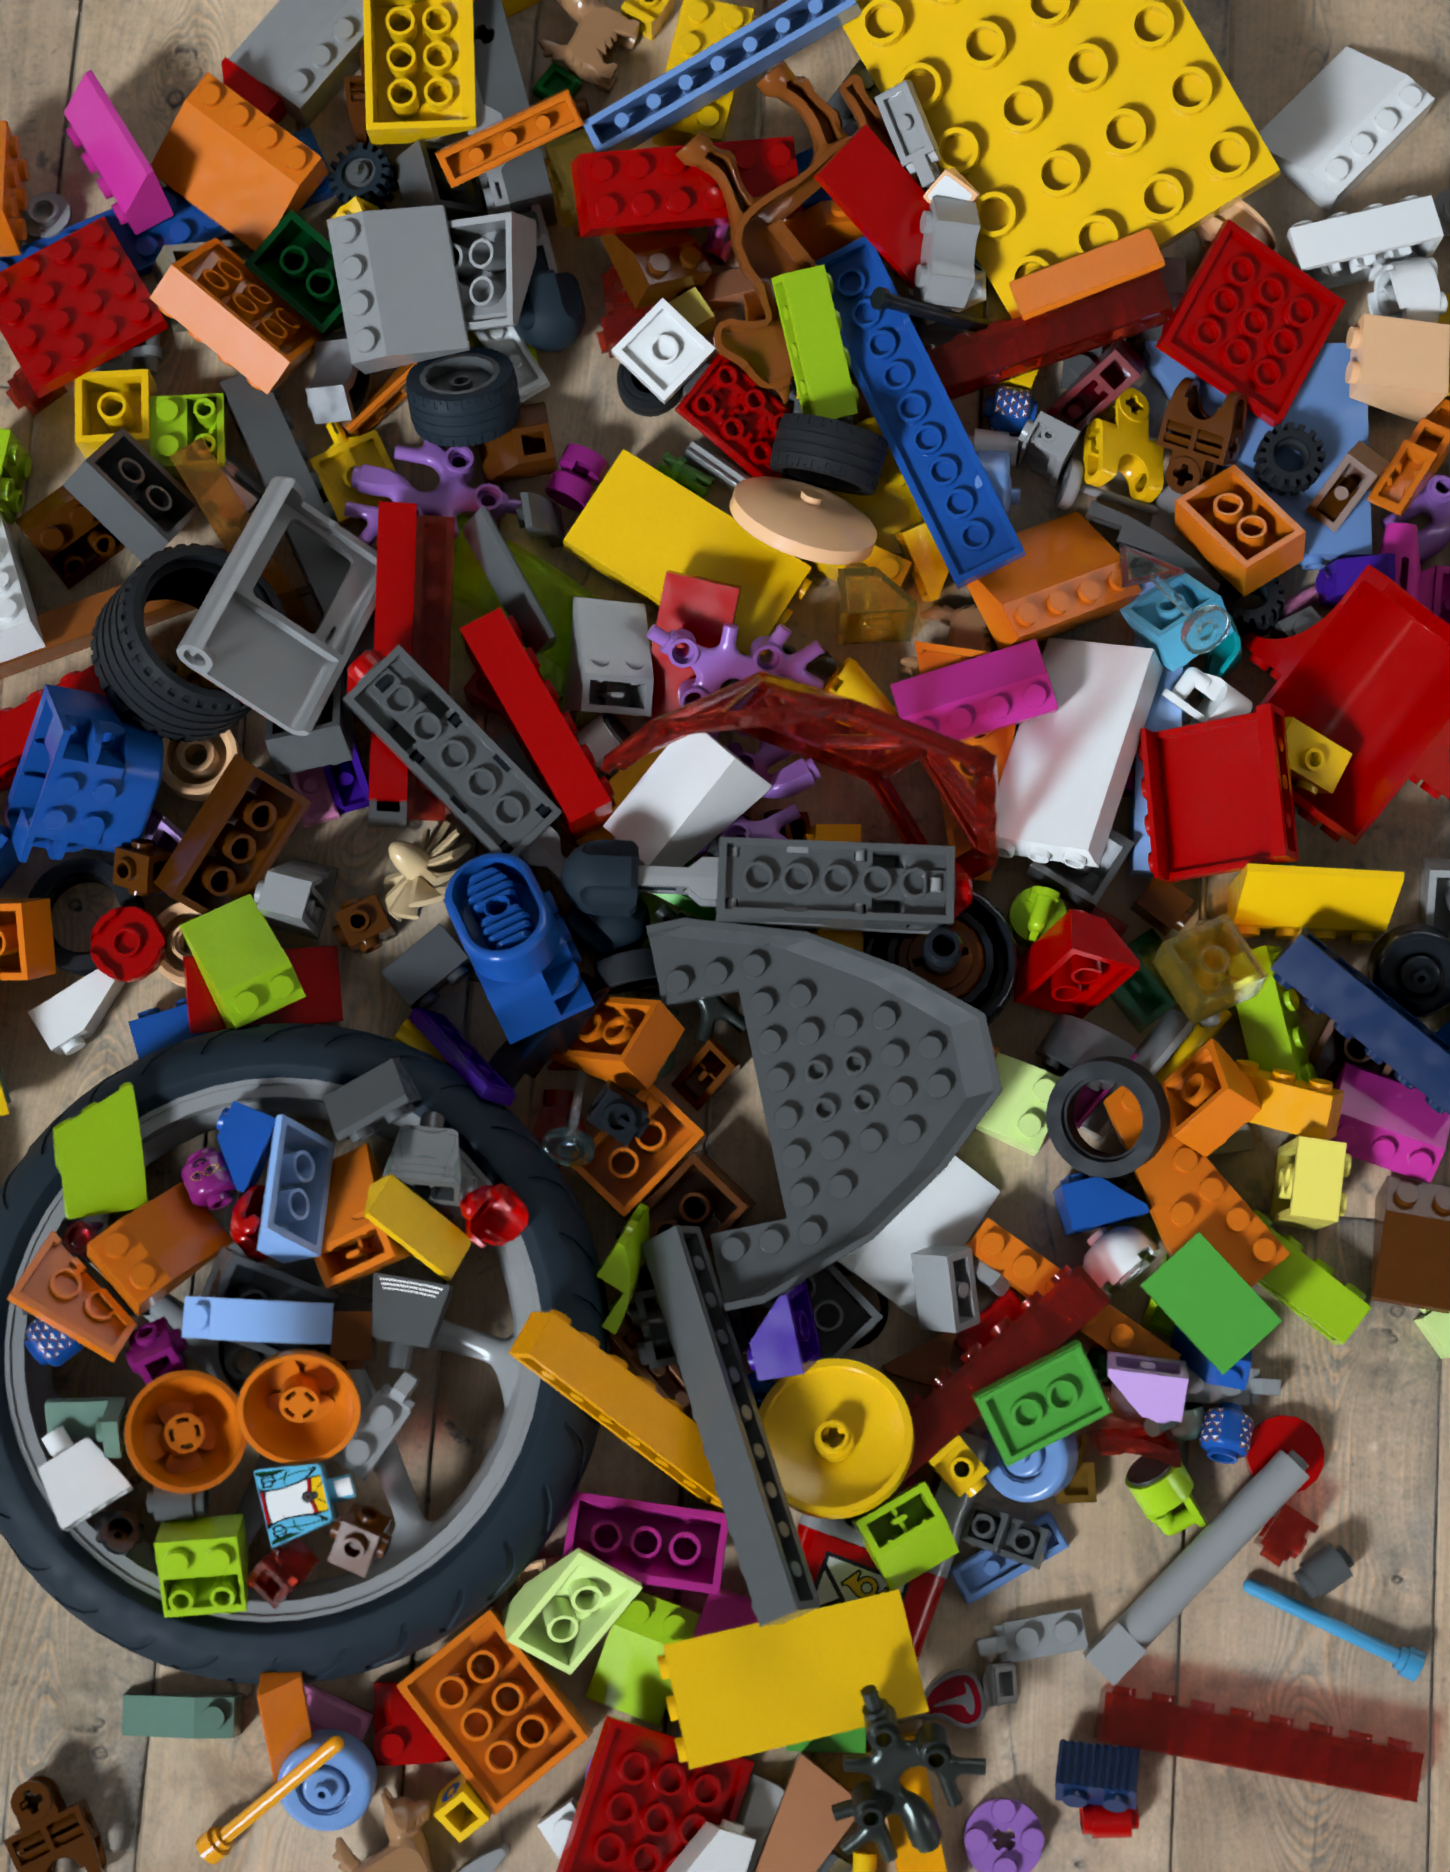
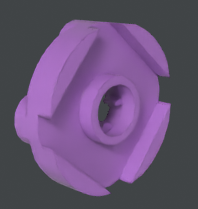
[963,1797,1045,1872]

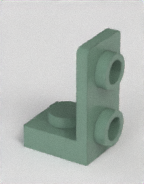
[44,1397,128,1458]

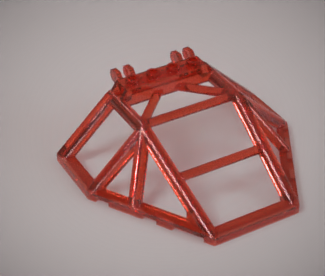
[601,671,999,879]

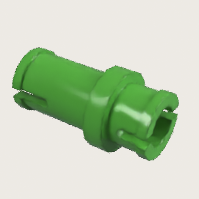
[656,451,715,499]

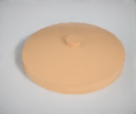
[729,476,877,565]

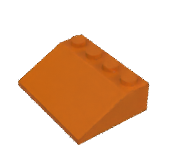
[151,72,329,252]
[150,237,328,395]
[967,511,1142,650]
[396,1605,594,1816]

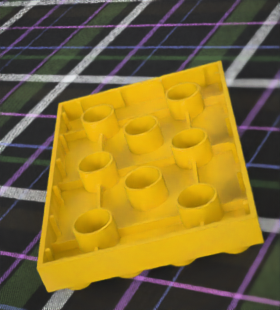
[842,0,1281,333]

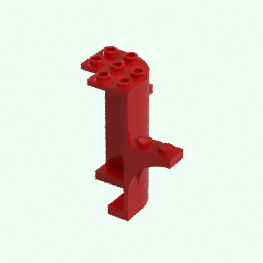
[1241,564,1450,845]

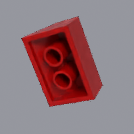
[1014,909,1140,1019]

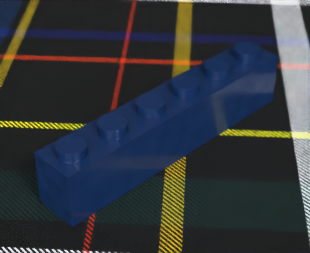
[1270,926,1450,1115]

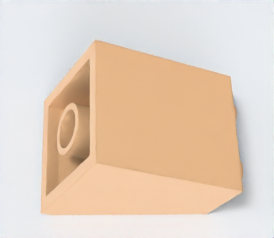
[1345,313,1450,422]

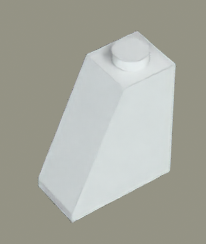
[666,1819,756,1872]

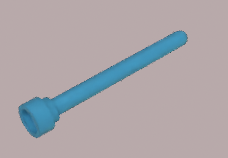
[1243,1578,1426,1682]

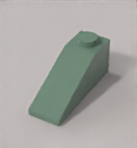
[122,1693,243,1739]

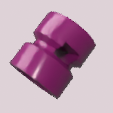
[545,443,610,512]

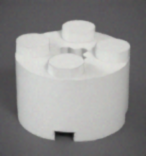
[1367,257,1447,323]

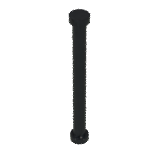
[871,287,1019,343]

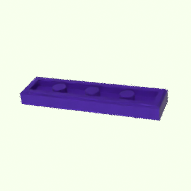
[409,1007,516,1106]

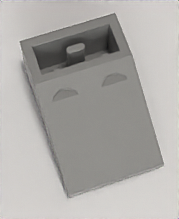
[565,597,654,717]

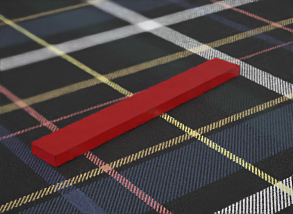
[368,501,417,802]

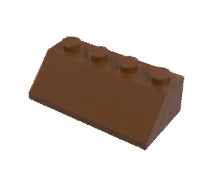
[154,754,312,915]

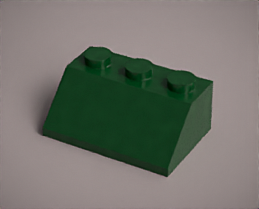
[244,209,345,336]

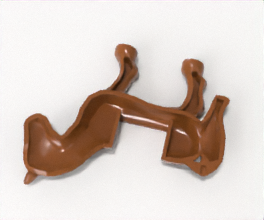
[675,61,927,404]

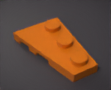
[7,1229,137,1362]

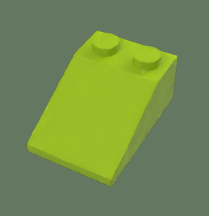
[179,894,306,1029]
[586,1589,701,1726]

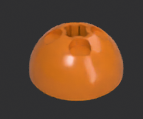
[237,1349,360,1466]
[124,1370,247,1494]

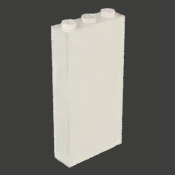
[982,637,1163,869]

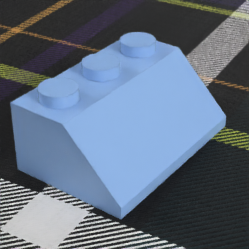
[257,1114,335,1263]

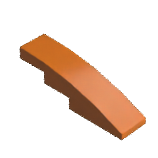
[1367,398,1450,516]

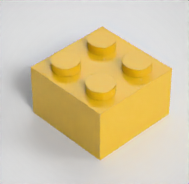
[75,369,157,458]

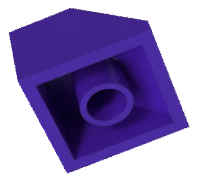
[747,1280,822,1381]

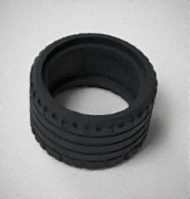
[91,543,288,742]

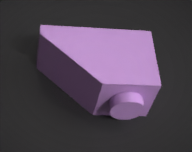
[1106,1351,1189,1423]

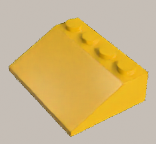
[363,0,477,145]
[1227,863,1404,944]

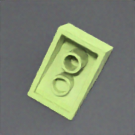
[975,1053,1061,1156]
[501,1548,643,1675]

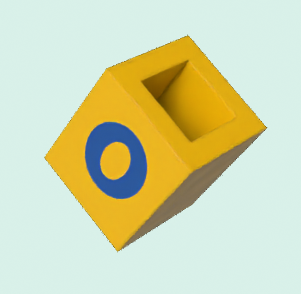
[433,1773,492,1843]

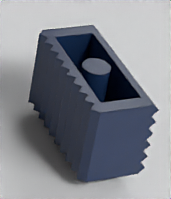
[1055,1739,1140,1813]

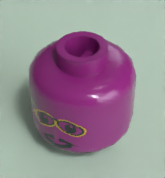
[181,1148,238,1210]

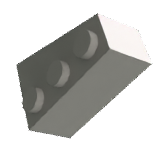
[254,858,339,940]

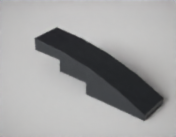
[488,972,609,1090]

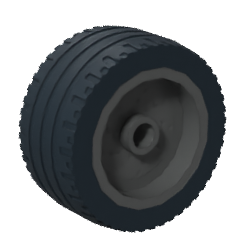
[406,347,520,447]

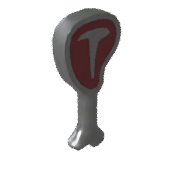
[897,1669,986,1729]

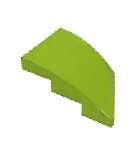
[53,1082,148,1220]
[596,1202,650,1335]

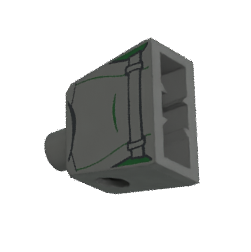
[383,1111,461,1206]

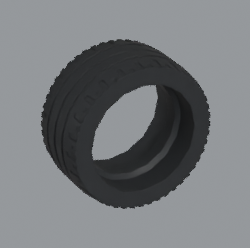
[770,413,888,496]

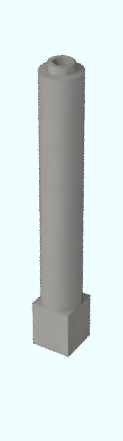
[1082,1449,1310,1686]

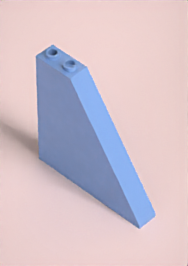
[1140,341,1372,570]

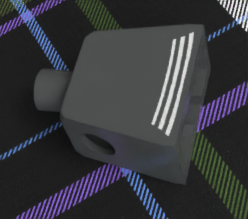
[372,1272,454,1370]

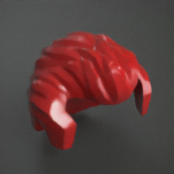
[230,1184,268,1261]
[459,1184,530,1249]

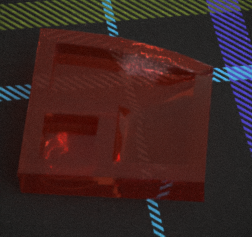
[1089,1427,1181,1468]

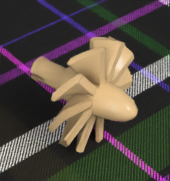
[380,821,471,922]

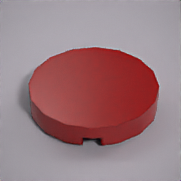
[90,906,167,983]
[1245,1415,1325,1492]

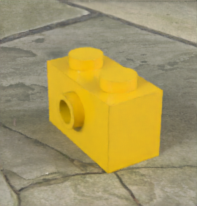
[1285,717,1352,797]

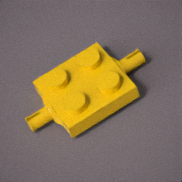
[309,422,396,527]

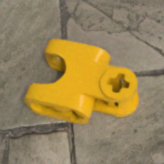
[1084,388,1164,503]

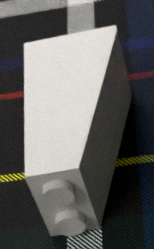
[603,719,772,867]

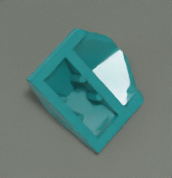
[1198,614,1242,698]

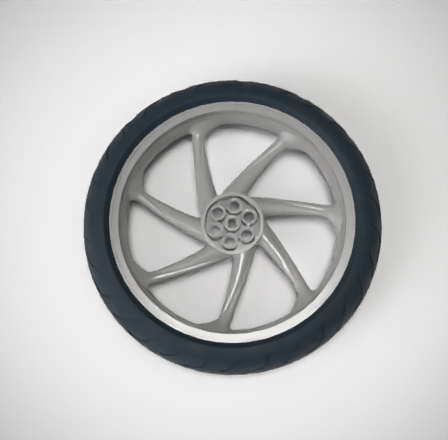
[0,1023,610,1684]

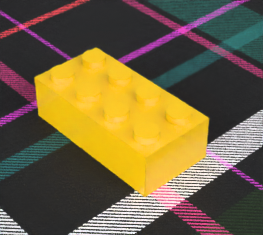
[652,0,754,147]

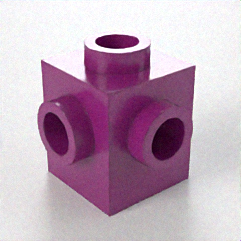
[126,1316,188,1385]

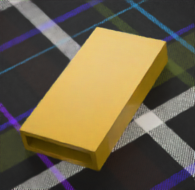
[563,449,813,655]
[657,1589,929,1769]

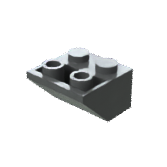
[323,1057,422,1144]

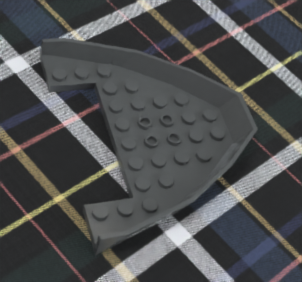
[646,918,1002,1312]

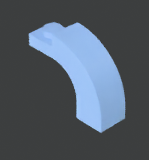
[182,1296,334,1344]

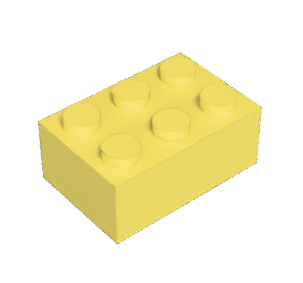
[1269,1136,1351,1231]

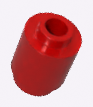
[1079,1804,1139,1839]

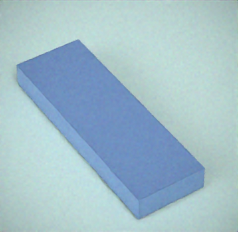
[949,1511,1070,1605]

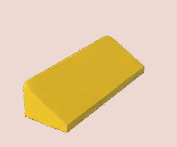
[364,1174,471,1281]

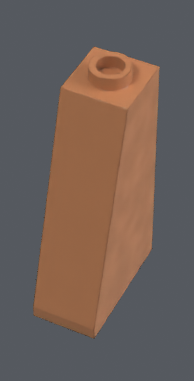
[753,1751,855,1872]

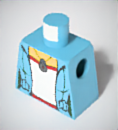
[254,1463,356,1548]

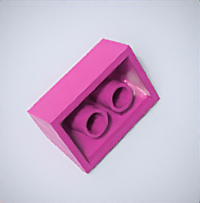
[1329,1062,1450,1183]

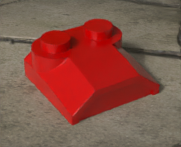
[373,1682,452,1766]

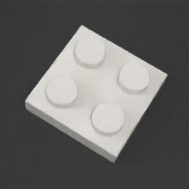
[611,298,716,404]

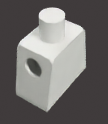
[38,1426,134,1532]

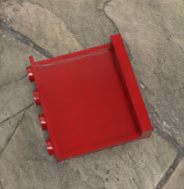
[1137,703,1299,883]

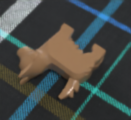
[538,0,640,95]
[899,603,991,677]
[332,1787,438,1872]

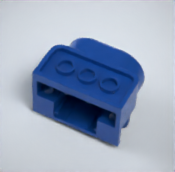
[2,684,164,863]
[443,852,595,1045]

